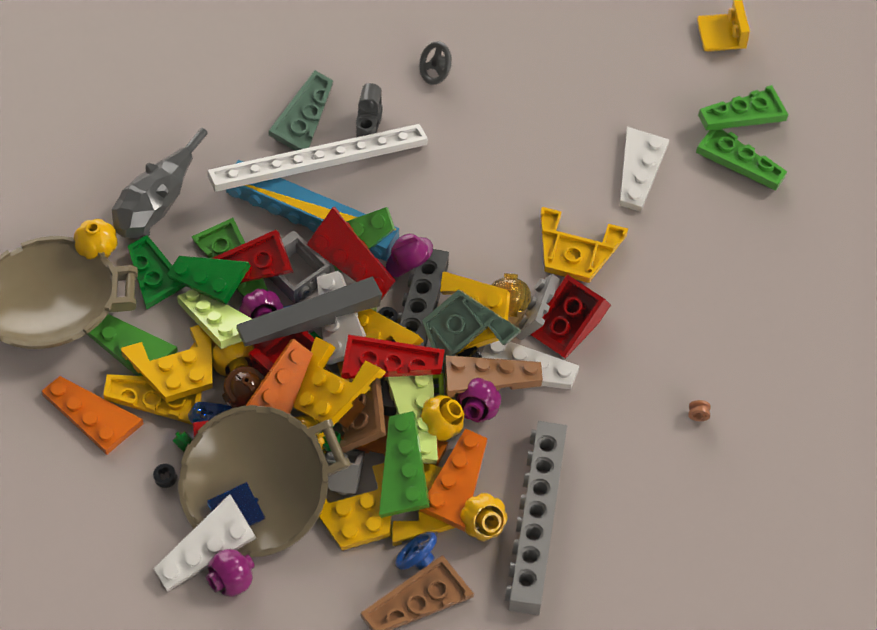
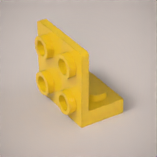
[697,0,750,51]

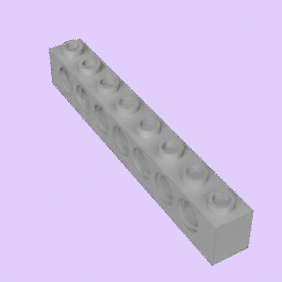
[505,421,567,615]

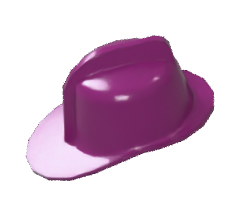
[386,234,433,277]

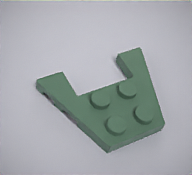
[422,290,522,386]

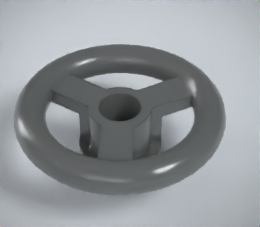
[419,41,452,85]

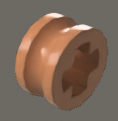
[688,400,711,421]

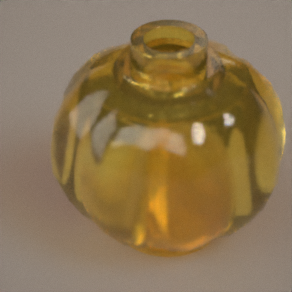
[491,273,531,317]

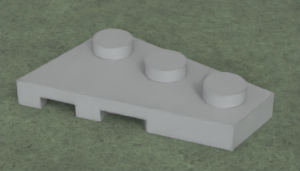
[516,274,560,340]

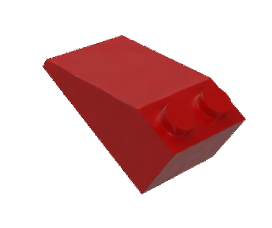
[530,274,611,359]

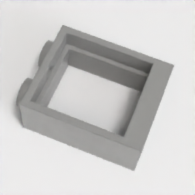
[268,231,330,304]

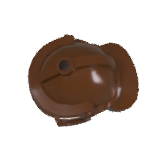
[222,366,265,409]

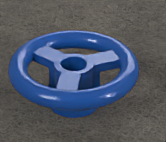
[395,532,437,570]

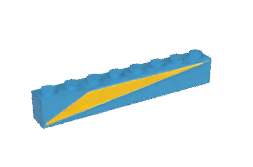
[226,160,399,262]

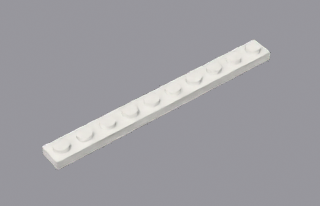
[208,124,428,192]

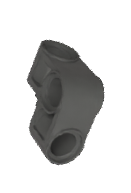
[356,83,383,137]

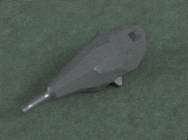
[112,128,208,239]

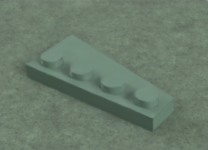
[268,70,333,151]

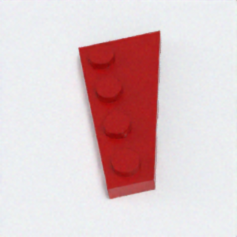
[306,207,396,300]
[341,334,445,379]

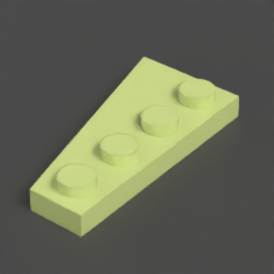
[177,290,252,349]
[385,375,438,464]

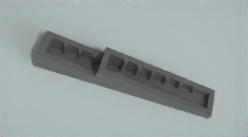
[236,277,382,347]

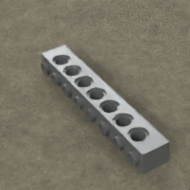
[380,249,449,417]

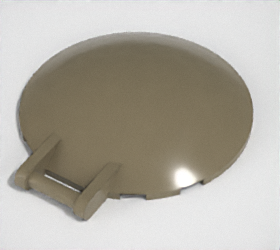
[0,236,138,349]
[178,405,351,557]

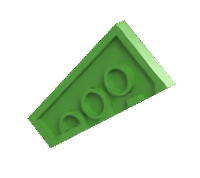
[696,129,787,191]
[87,314,178,376]

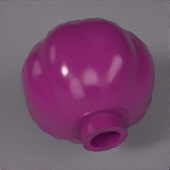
[239,289,284,319]
[456,378,502,423]
[206,549,255,597]

